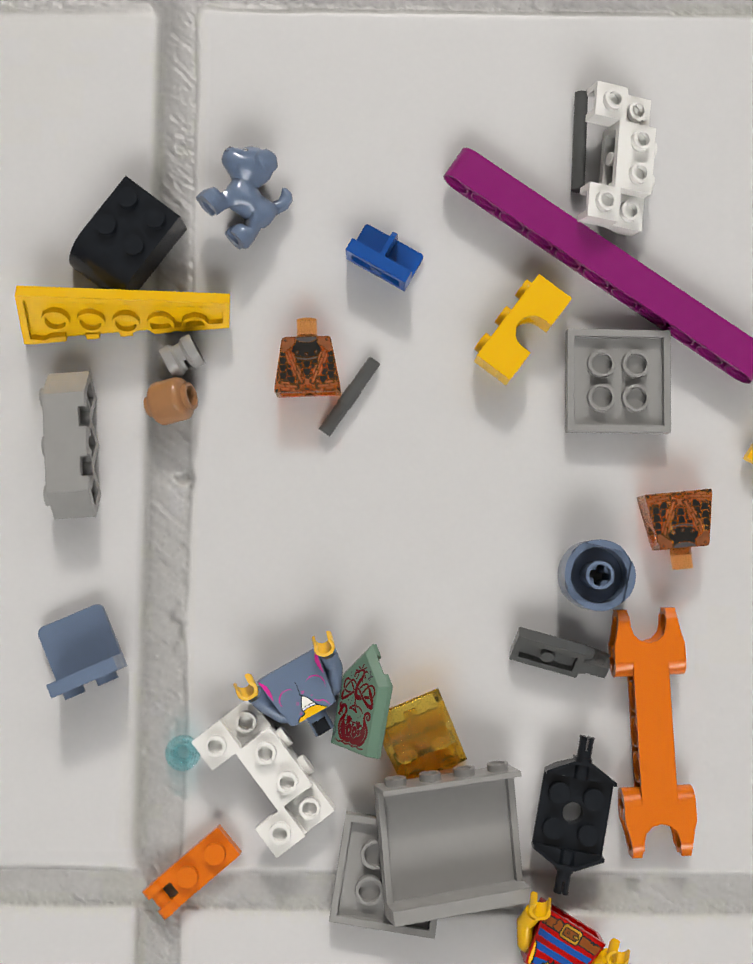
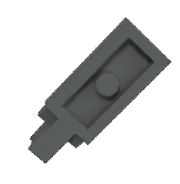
[509,627,610,678]

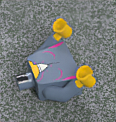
[233,631,343,737]

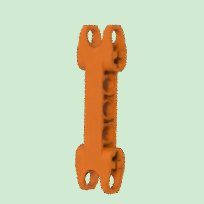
[608,607,697,858]

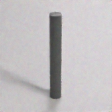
[571,90,588,193]

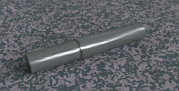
[319,357,380,437]

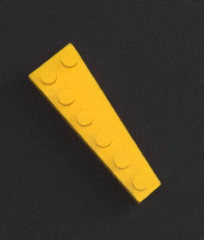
[15,286,230,344]

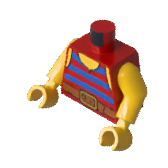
[517,891,630,964]

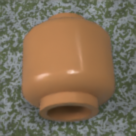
[144,377,198,425]

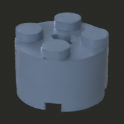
[558,539,636,611]

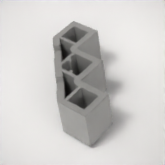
[39,371,101,519]

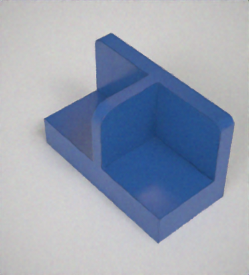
[345,224,423,292]

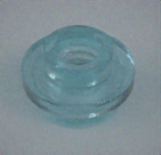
[165,735,201,771]

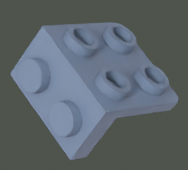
[38,604,128,700]

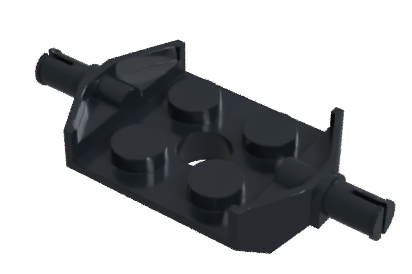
[531,735,617,895]

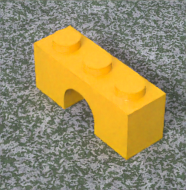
[474,274,572,385]

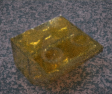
[383,688,467,779]

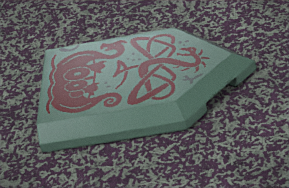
[331,644,393,759]

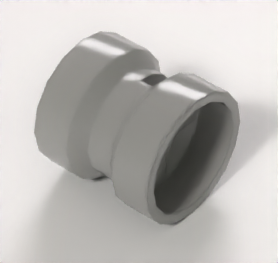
[159,334,205,378]

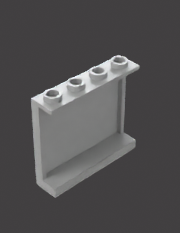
[374,761,532,927]

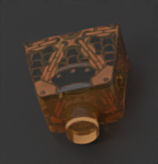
[274,318,342,398]
[637,489,712,570]

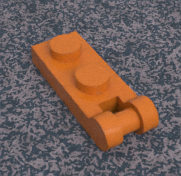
[142,824,242,920]

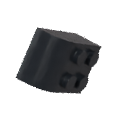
[69,176,187,290]

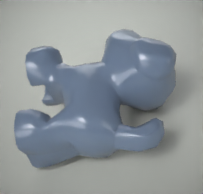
[196,146,293,249]

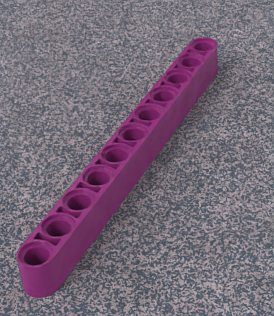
[443,148,753,384]

